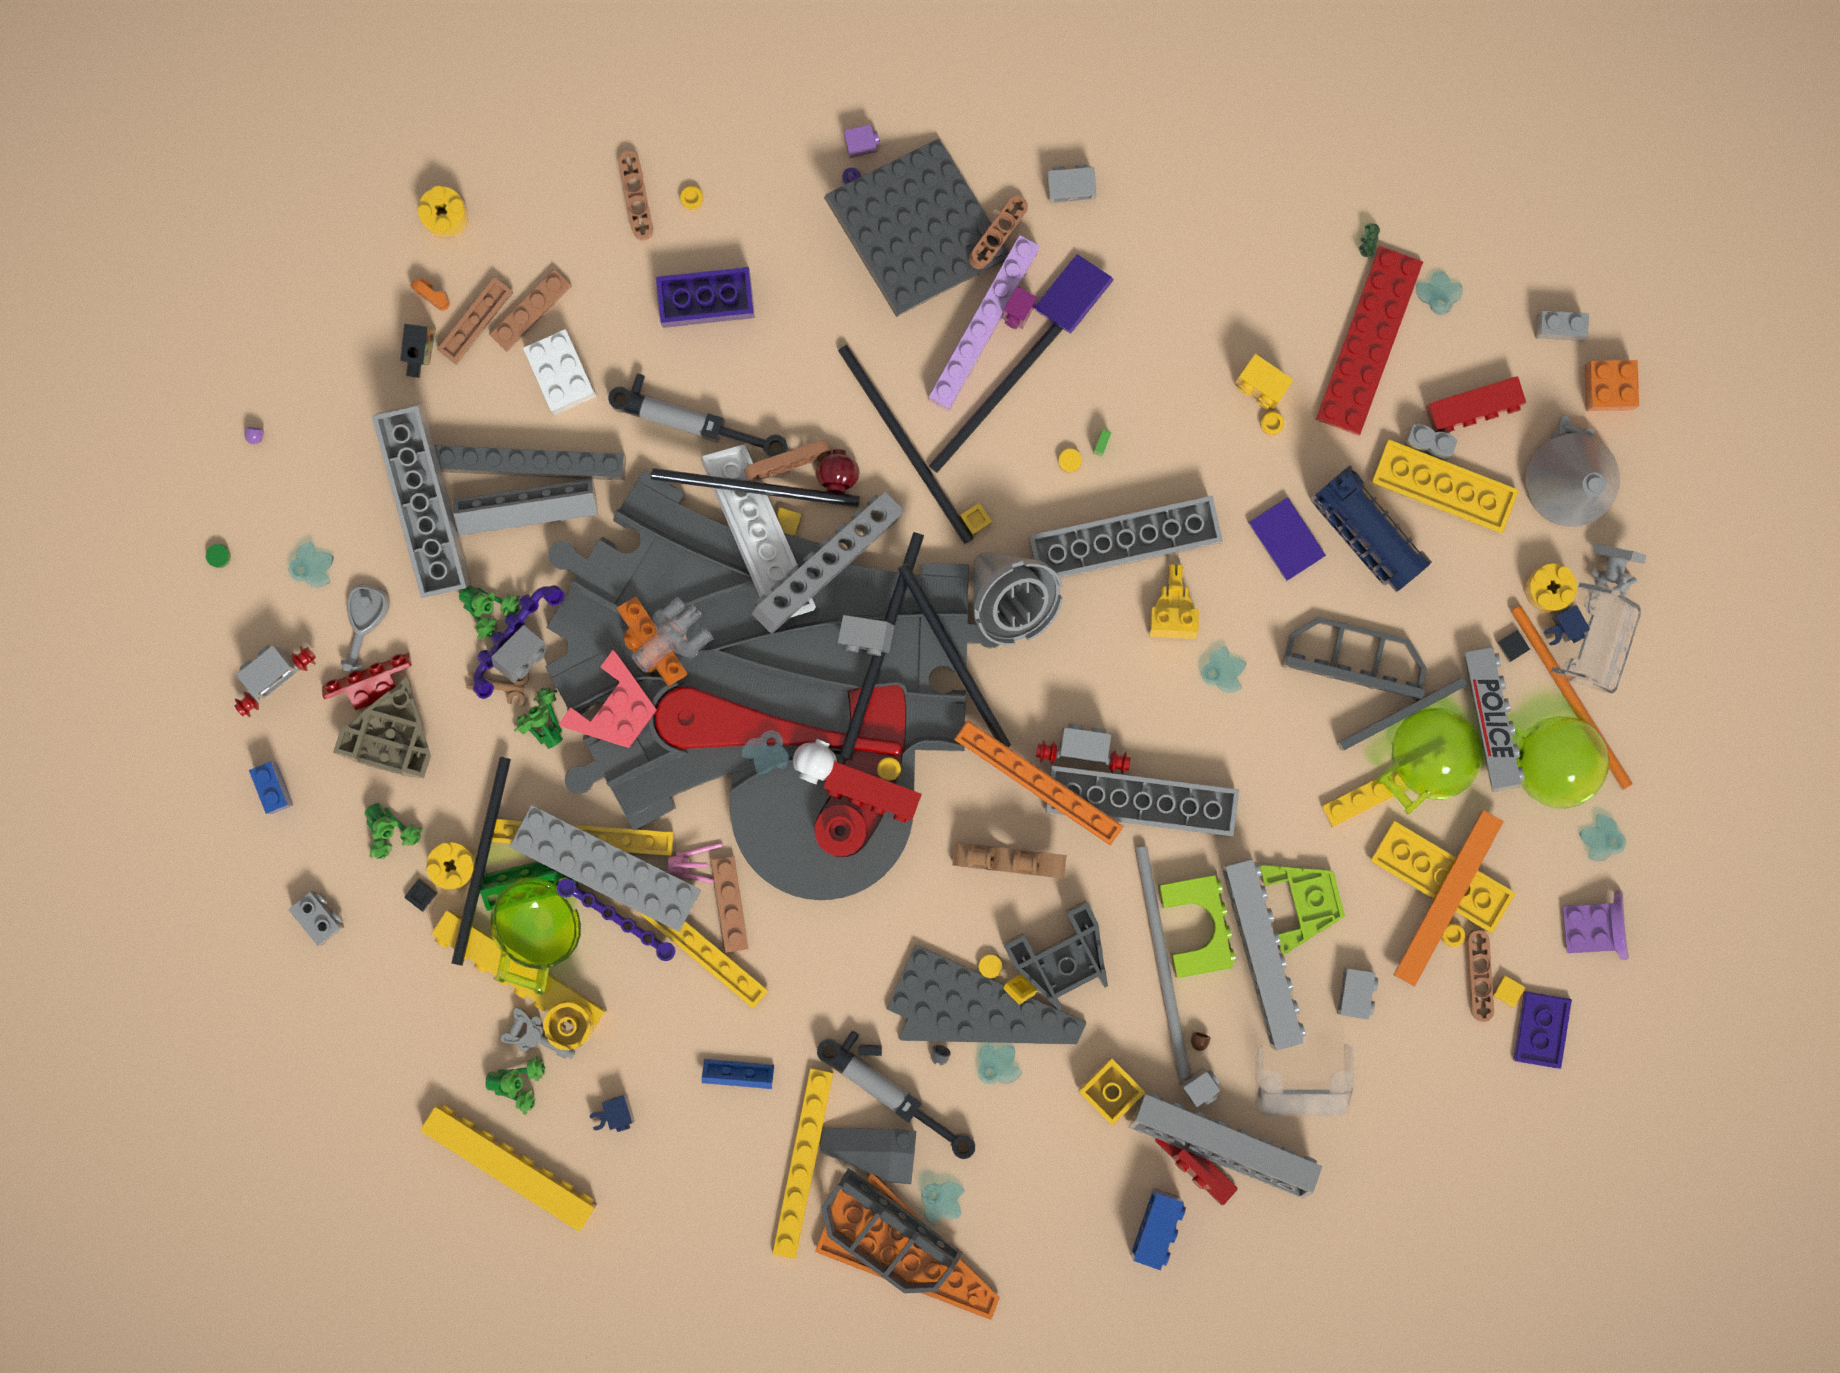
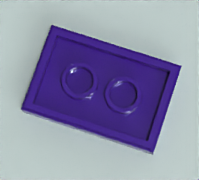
[1034,254,1114,334]
[1248,497,1326,581]
[1513,991,1572,1069]

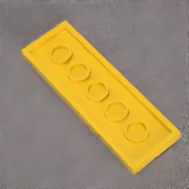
[1371,439,1519,534]
[1370,821,1516,934]

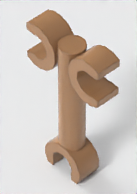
[466,672,529,706]

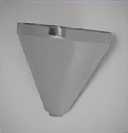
[1525,433,1620,527]
[974,552,1063,645]

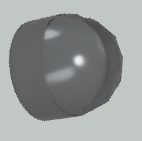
[931,1045,951,1066]

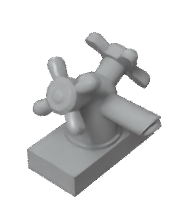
[1591,544,1646,596]

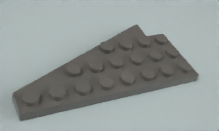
[887,945,1086,1044]

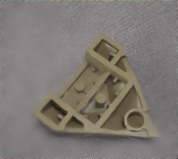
[333,677,431,778]

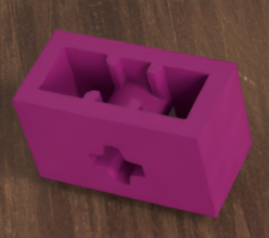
[1002,286,1037,330]

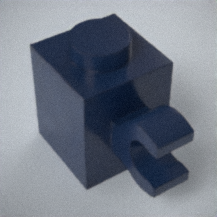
[1543,605,1590,646]
[589,1094,635,1132]

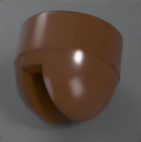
[1191,1032,1211,1051]

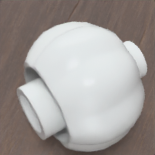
[793,739,837,784]

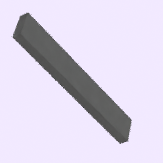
[1337,677,1467,751]

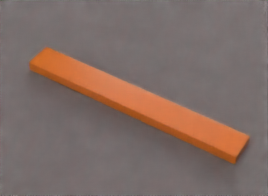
[954,720,1124,846]
[1393,810,1504,987]

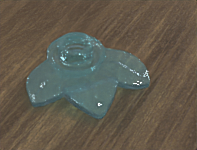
[1416,271,1463,315]
[288,542,334,588]
[1201,647,1247,693]
[741,730,789,776]
[1579,814,1626,861]
[978,1043,1022,1085]
[921,1181,965,1225]

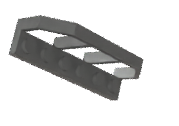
[1282,618,1427,700]
[821,1168,963,1293]

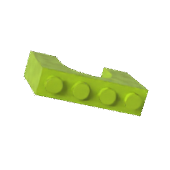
[1158,875,1236,978]

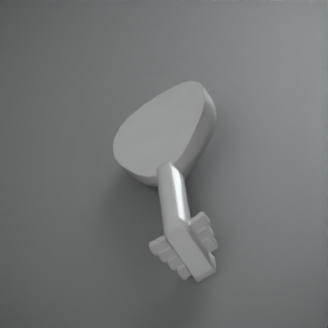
[341,584,390,672]

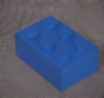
[1130,1188,1186,1271]

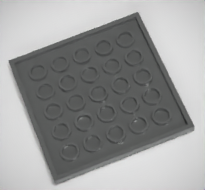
[824,138,1009,317]

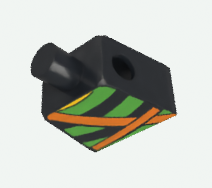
[400,324,436,378]

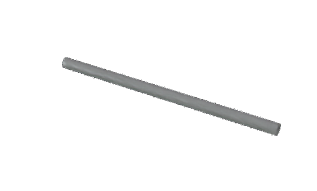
[1136,846,1190,1079]

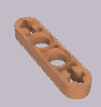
[619,150,653,240]
[968,196,1028,269]
[744,440,832,482]
[1466,930,1494,1022]

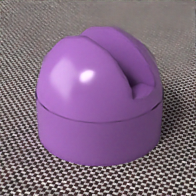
[244,427,264,444]

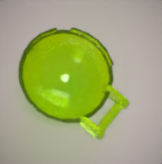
[1376,708,1484,815]
[1511,716,1609,809]
[490,878,581,995]

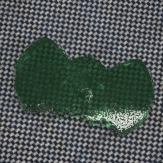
[1359,223,1380,257]

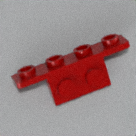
[322,653,411,711]
[1155,1138,1238,1205]

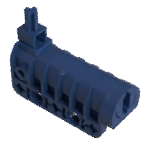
[1311,465,1432,592]

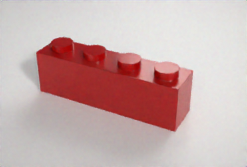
[1425,376,1527,433]
[823,761,922,823]

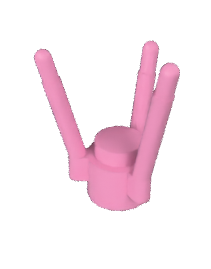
[668,843,723,883]

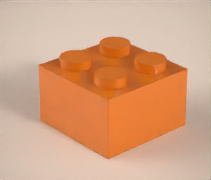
[1585,360,1639,411]

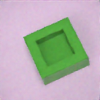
[1093,429,1112,457]

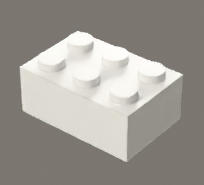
[523,329,597,415]

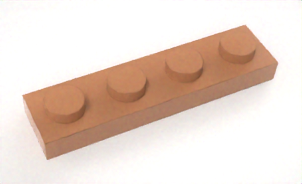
[489,269,572,352]
[437,277,514,365]
[710,856,748,953]

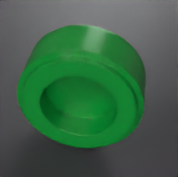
[206,544,231,568]

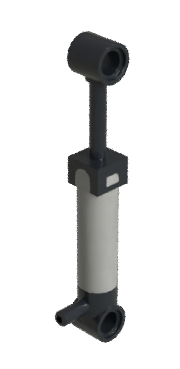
[608,373,788,458]
[817,1031,975,1159]

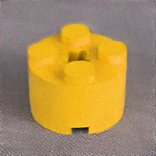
[417,186,468,238]
[1525,564,1577,613]
[426,842,476,889]
[543,1001,594,1050]

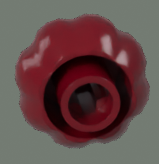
[815,449,860,494]

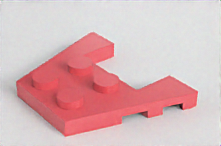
[558,650,657,748]

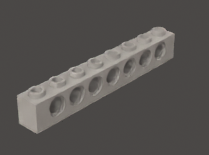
[752,491,905,634]

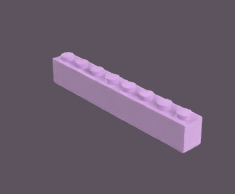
[929,235,1040,412]

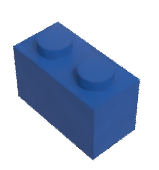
[249,761,293,814]

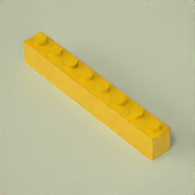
[431,910,607,1034]
[420,1104,597,1232]

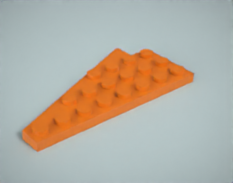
[815,1173,1000,1320]

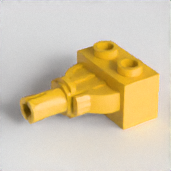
[1149,564,1199,639]

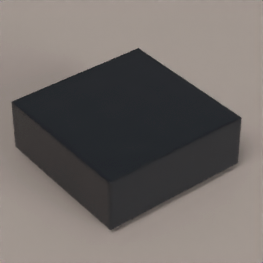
[1497,630,1530,662]
[404,879,438,912]
[858,1044,882,1056]

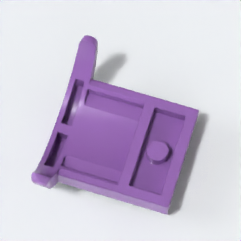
[1563,891,1629,960]

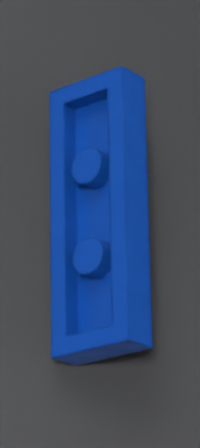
[701,1059,774,1089]

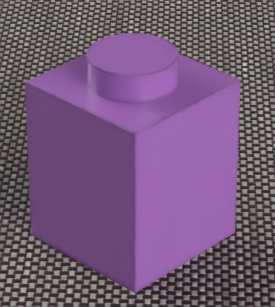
[844,125,880,158]

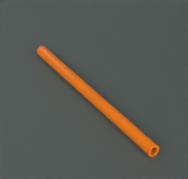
[1511,605,1633,790]

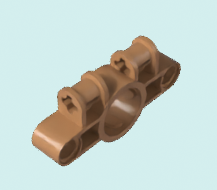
[952,842,1067,879]

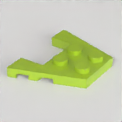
[1259,865,1345,955]

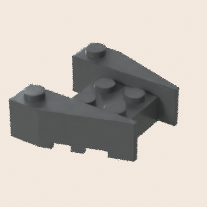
[1002,901,1108,1011]

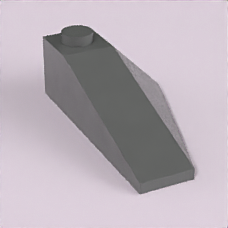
[820,1128,917,1184]

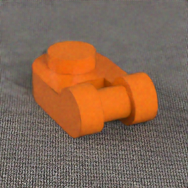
[410,278,450,311]

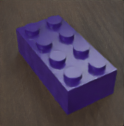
[656,267,755,328]

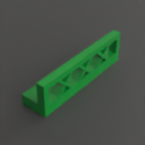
[480,861,578,911]

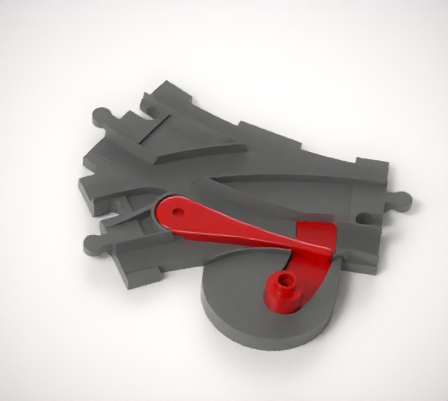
[545,469,1000,900]

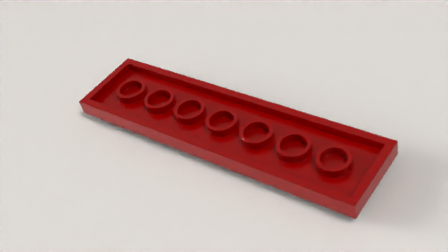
[1316,246,1423,436]

